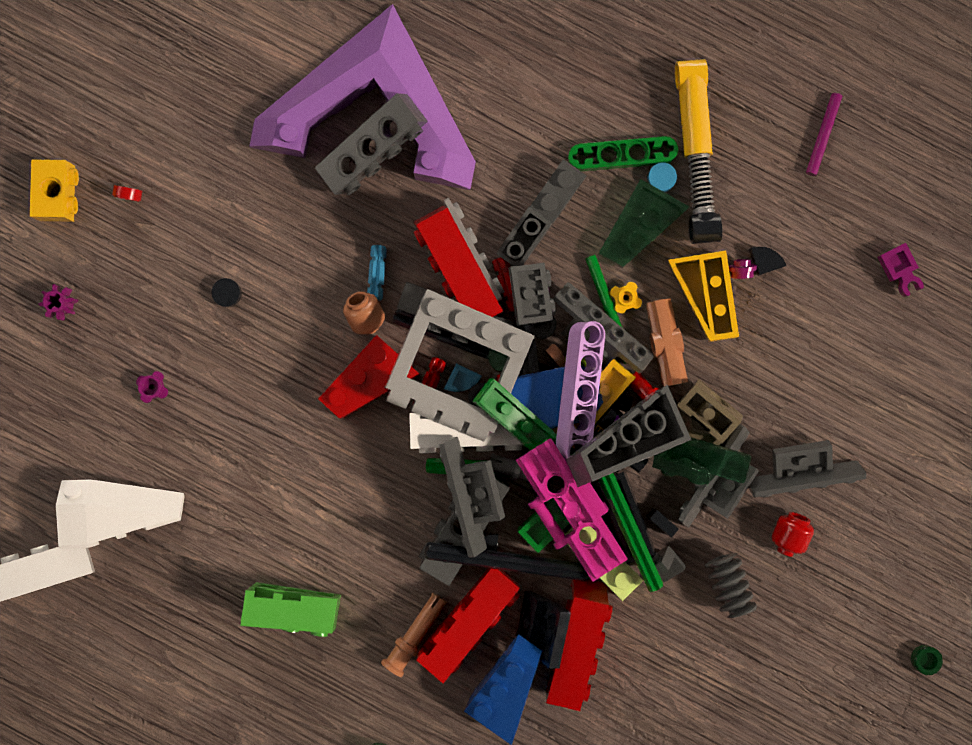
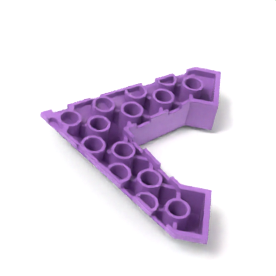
[249,4,476,190]

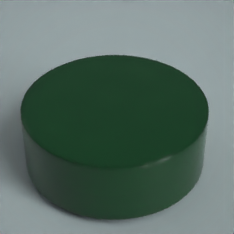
[911,645,943,675]

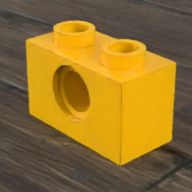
[30,160,79,222]

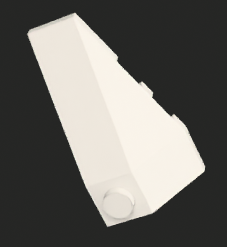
[56,479,185,549]

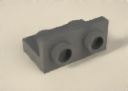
[508,263,556,326]

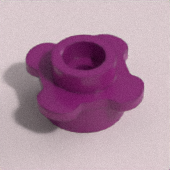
[136,371,168,403]

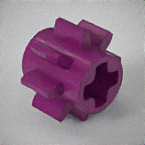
[38,284,78,321]

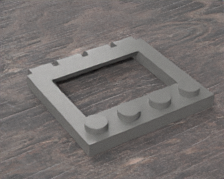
[385,289,534,442]

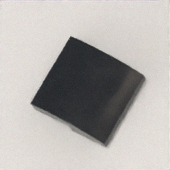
[516,591,571,669]

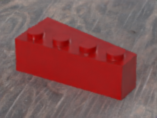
[416,568,520,683]
[546,579,613,711]

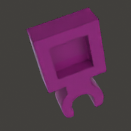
[877,243,924,297]

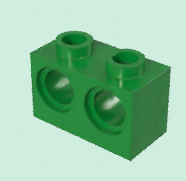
[517,490,569,553]

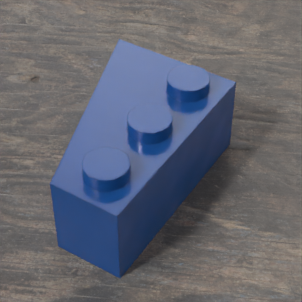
[464,634,542,745]

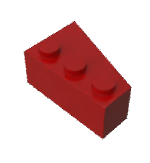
[318,335,421,419]

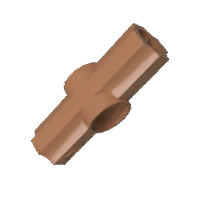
[646,298,688,387]

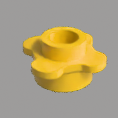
[610,282,642,314]

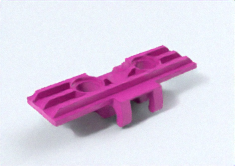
[516,438,628,582]

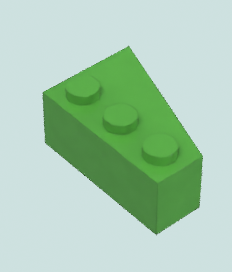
[240,582,341,637]

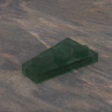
[598,179,690,268]

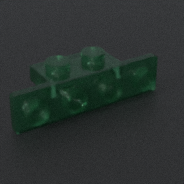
[652,437,751,485]

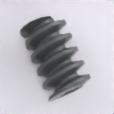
[704,553,757,618]

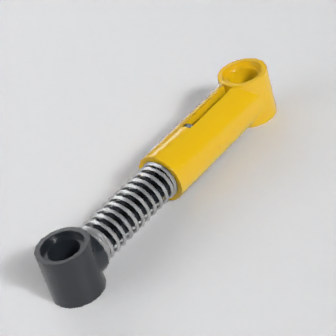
[675,59,722,244]

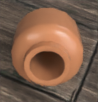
[343,292,385,334]

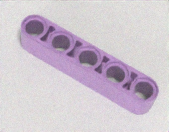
[556,321,605,464]

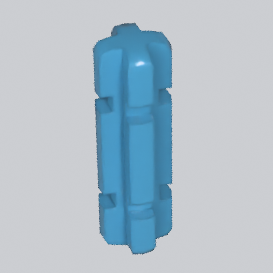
[367,245,387,301]

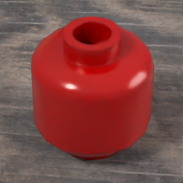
[771,511,814,557]

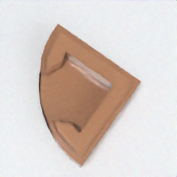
[544,344,565,368]

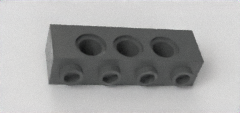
[315,93,428,195]
[418,474,510,586]

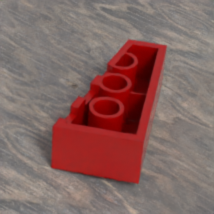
[413,206,503,317]

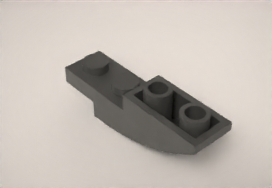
[496,159,587,266]

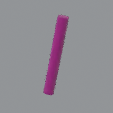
[806,93,843,176]

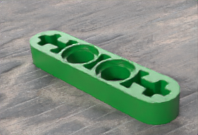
[568,136,678,172]

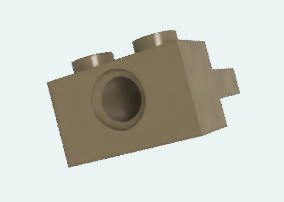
[676,379,743,462]

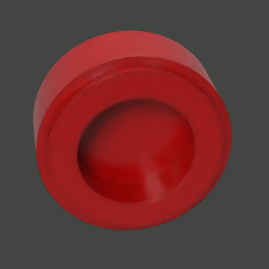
[112,185,143,202]

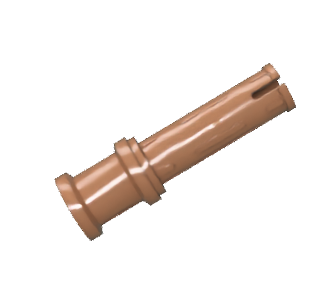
[381,592,448,677]

